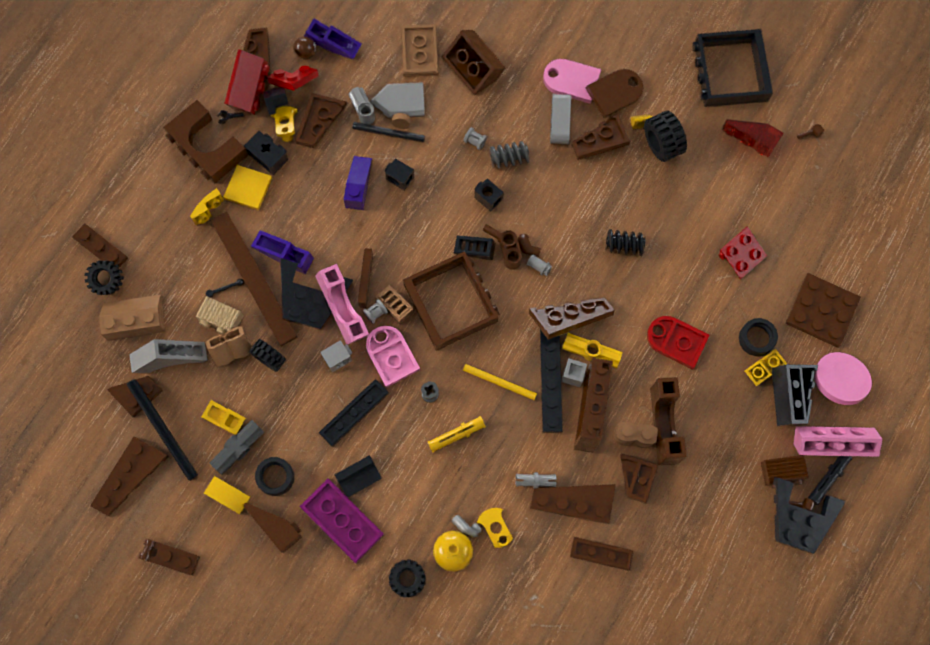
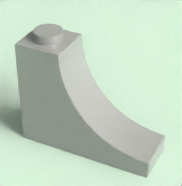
[129,339,207,373]

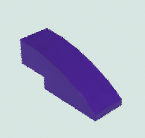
[304,18,362,59]
[251,230,314,274]

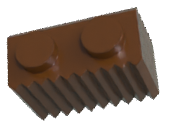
[761,455,809,489]

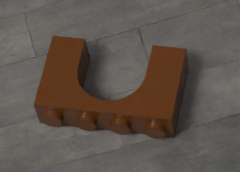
[163,100,248,184]
[650,377,687,466]

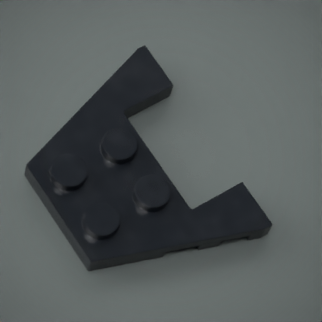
[280,258,353,330]
[773,477,845,554]

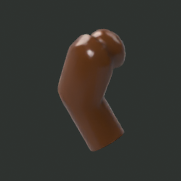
[518,234,541,257]

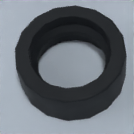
[738,318,778,356]
[255,457,294,496]

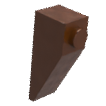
[243,503,302,553]

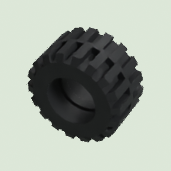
[644,110,687,162]

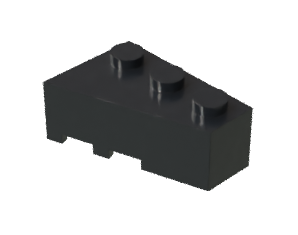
[772,365,818,426]

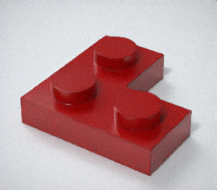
[267,66,319,91]

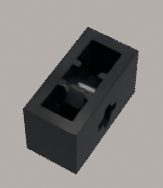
[244,131,288,175]

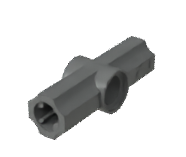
[209,420,264,475]

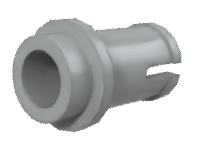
[527,255,552,276]

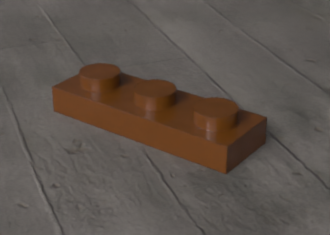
[72,223,128,269]

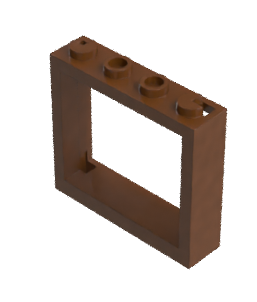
[403,251,500,351]
[574,358,613,453]

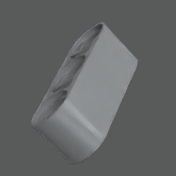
[550,94,571,145]

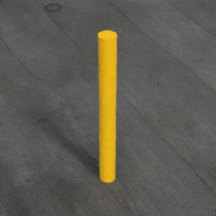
[463,364,537,400]

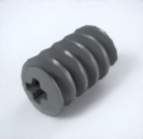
[490,141,530,169]

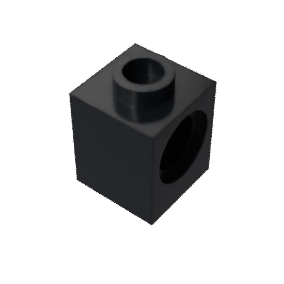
[385,158,415,191]
[474,178,504,212]

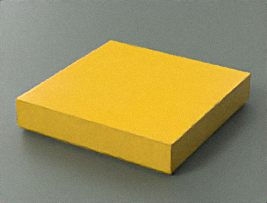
[223,165,272,211]

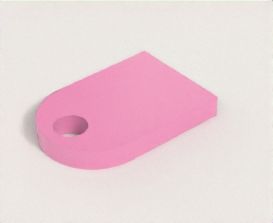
[543,59,601,104]
[366,326,420,388]

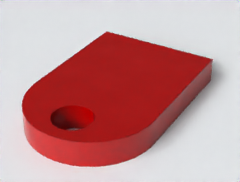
[647,316,710,370]

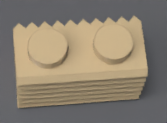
[196,296,243,334]

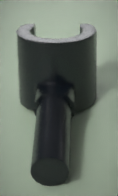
[217,110,244,124]

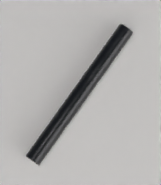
[352,122,425,143]

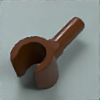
[797,124,825,139]
[789,498,815,511]

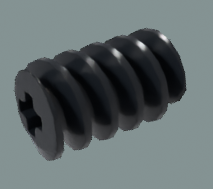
[605,229,646,256]

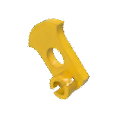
[271,106,298,142]
[477,508,513,548]

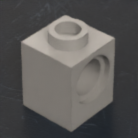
[320,340,353,373]
[561,358,587,387]

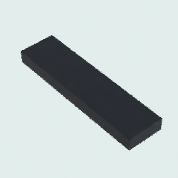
[318,379,389,447]

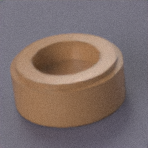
[392,113,411,129]

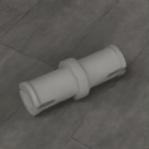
[515,472,557,488]

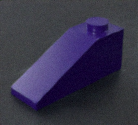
[343,156,372,210]

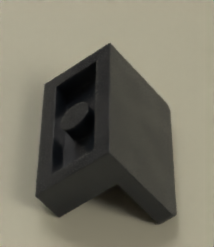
[335,455,382,497]

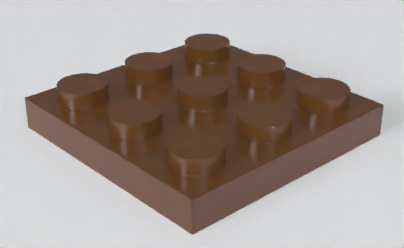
[785,273,861,348]

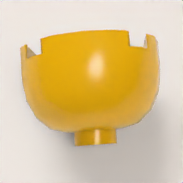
[433,531,473,572]

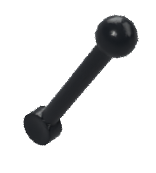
[206,279,244,298]

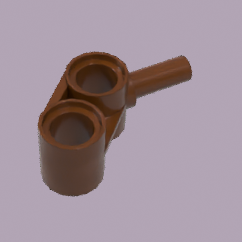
[483,224,522,270]

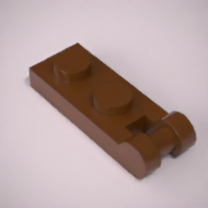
[138,539,200,576]

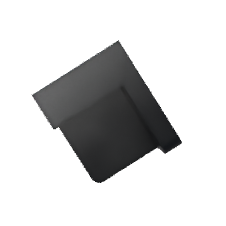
[263,87,289,115]

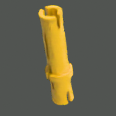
[427,416,486,453]

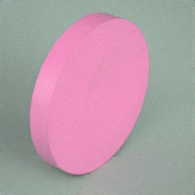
[814,352,872,405]

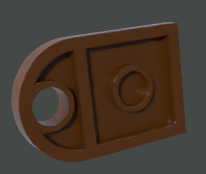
[585,69,643,118]

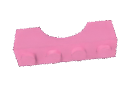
[315,264,369,345]

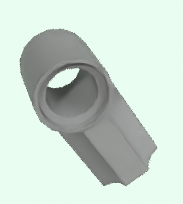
[348,87,375,125]

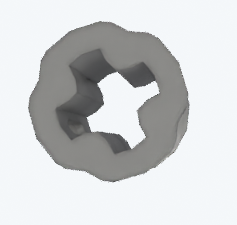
[463,127,487,150]
[363,299,388,324]

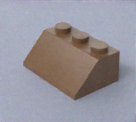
[99,295,165,341]

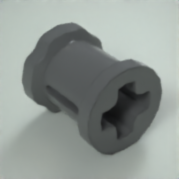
[421,381,439,403]

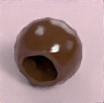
[293,36,316,59]

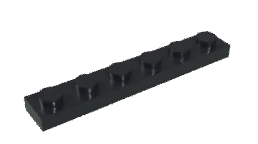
[540,329,563,433]

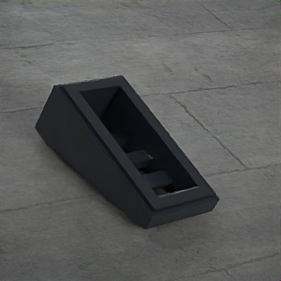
[454,235,496,260]

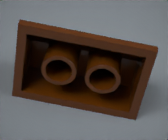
[442,30,506,95]

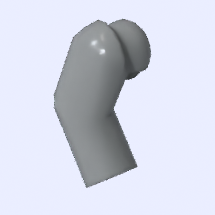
[452,515,482,537]

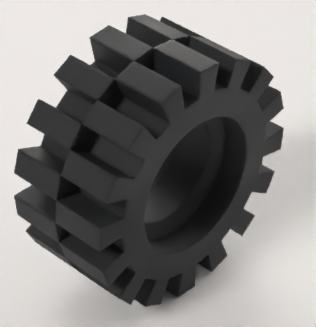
[84,261,124,295]
[249,339,286,372]
[389,559,426,598]

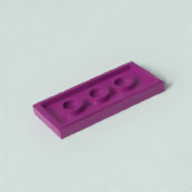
[299,478,384,564]

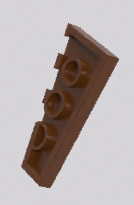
[90,437,169,516]

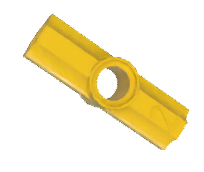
[562,333,623,369]

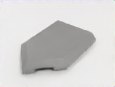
[370,82,425,118]

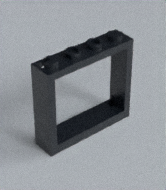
[692,29,773,107]

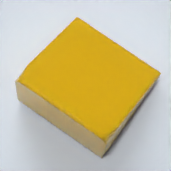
[630,114,653,129]

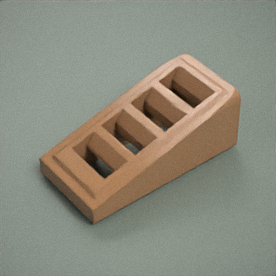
[375,285,414,324]

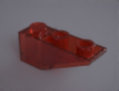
[722,119,784,157]

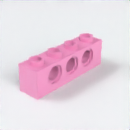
[793,426,882,457]

